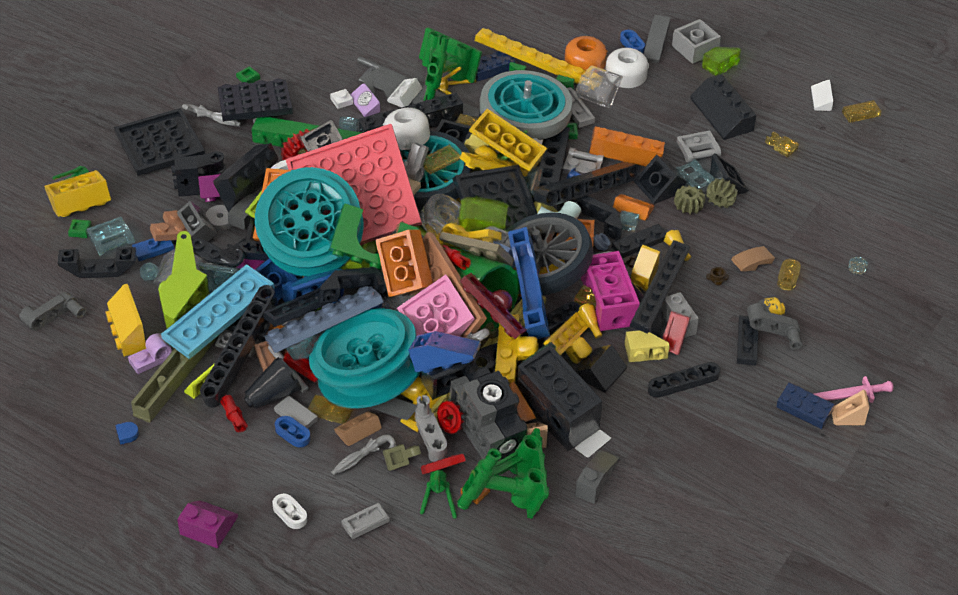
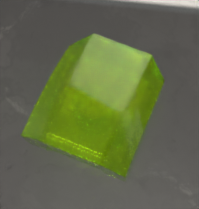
[458,197,508,232]

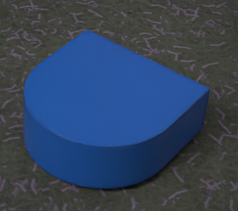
[115,422,139,445]

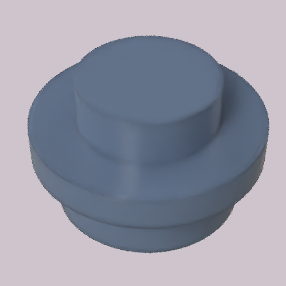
[593,233,610,251]

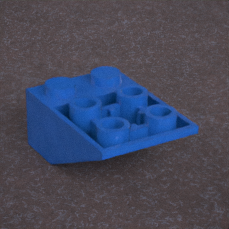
[408,331,481,373]

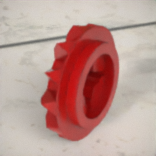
[437,401,464,434]

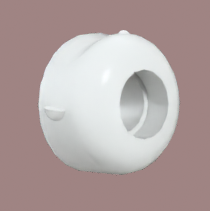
[605,48,649,88]
[383,108,430,150]

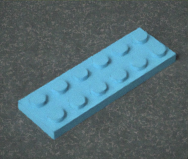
[161,264,275,359]

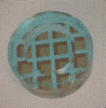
[848,257,868,275]

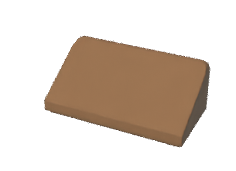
[334,411,382,446]

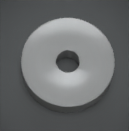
[206,205,232,231]

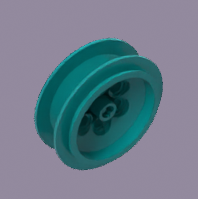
[255,167,364,277]
[309,308,421,408]

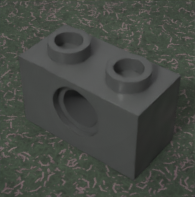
[176,201,218,242]

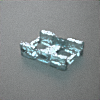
[676,159,715,189]

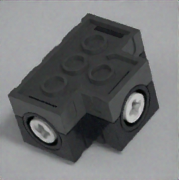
[448,367,527,461]

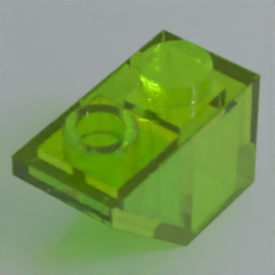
[702,47,741,76]

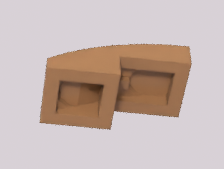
[731,246,775,271]

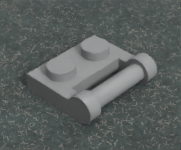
[677,130,721,163]
[562,147,605,174]

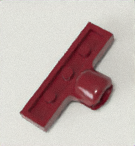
[460,273,526,339]

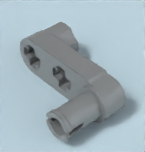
[415,395,447,462]

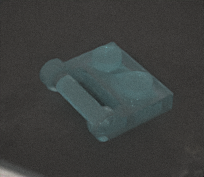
[86,217,135,255]

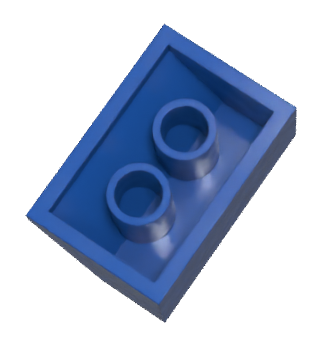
[281,268,344,302]

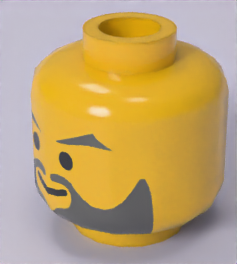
[758,297,785,315]

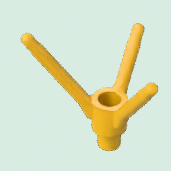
[438,67,476,95]

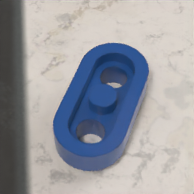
[620,30,645,53]
[275,416,310,447]

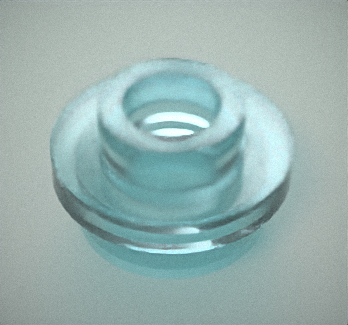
[140,263,159,280]

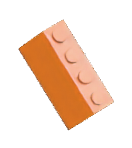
[589,126,665,166]

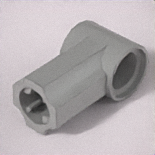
[404,143,429,182]

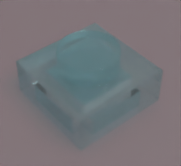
[339,116,358,132]
[619,211,640,232]

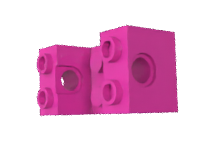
[581,251,640,331]

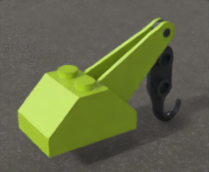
[158,231,245,329]

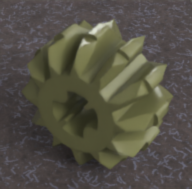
[706,178,738,208]
[674,185,705,214]

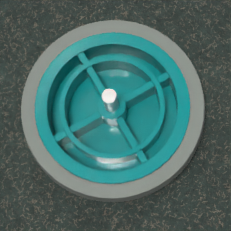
[480,70,572,140]

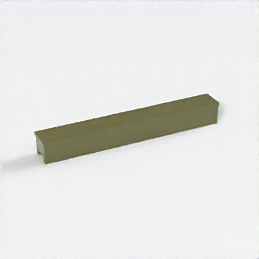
[131,333,221,423]

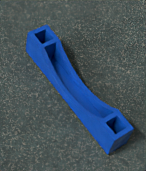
[508,227,550,339]

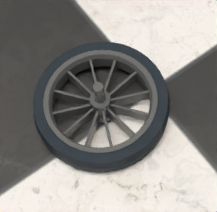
[505,213,593,295]

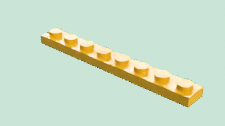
[474,28,603,91]

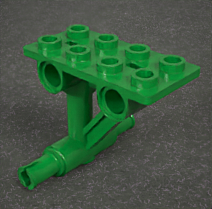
[419,27,482,101]
[457,428,549,519]

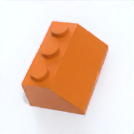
[376,230,433,297]

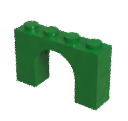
[328,203,419,270]

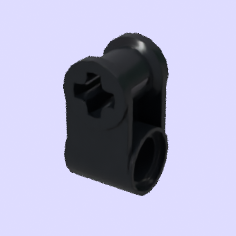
[196,151,226,176]

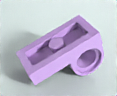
[128,333,172,374]

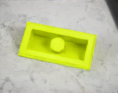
[184,363,215,399]

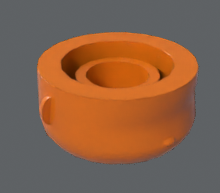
[564,36,608,74]

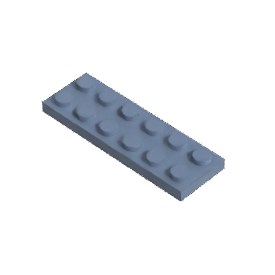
[264,286,383,353]

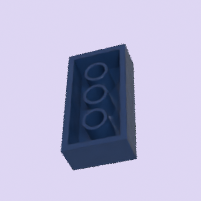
[476,51,515,81]
[776,383,834,429]

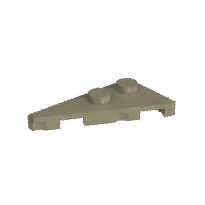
[439,232,514,266]

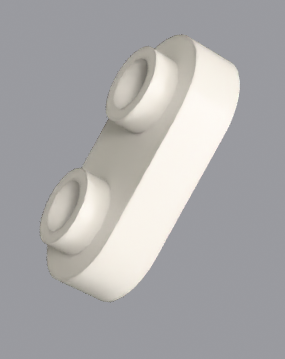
[273,494,307,529]

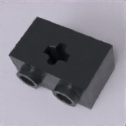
[171,156,200,197]

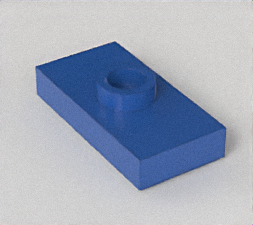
[132,238,174,261]

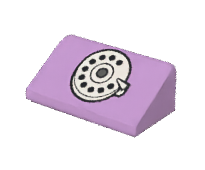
[350,83,380,117]

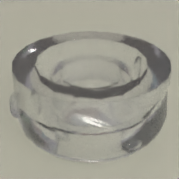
[420,194,469,237]

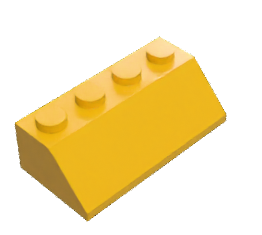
[469,109,547,172]

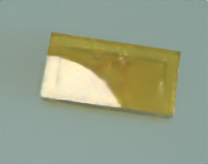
[423,144,460,174]

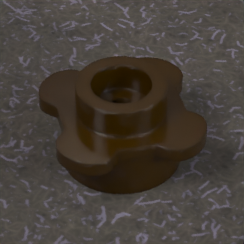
[706,267,729,286]

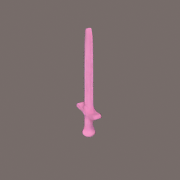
[814,376,894,403]

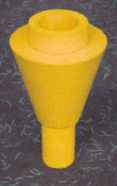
[664,230,691,261]
[577,303,602,339]

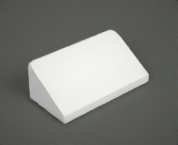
[387,78,422,107]
[811,80,833,111]

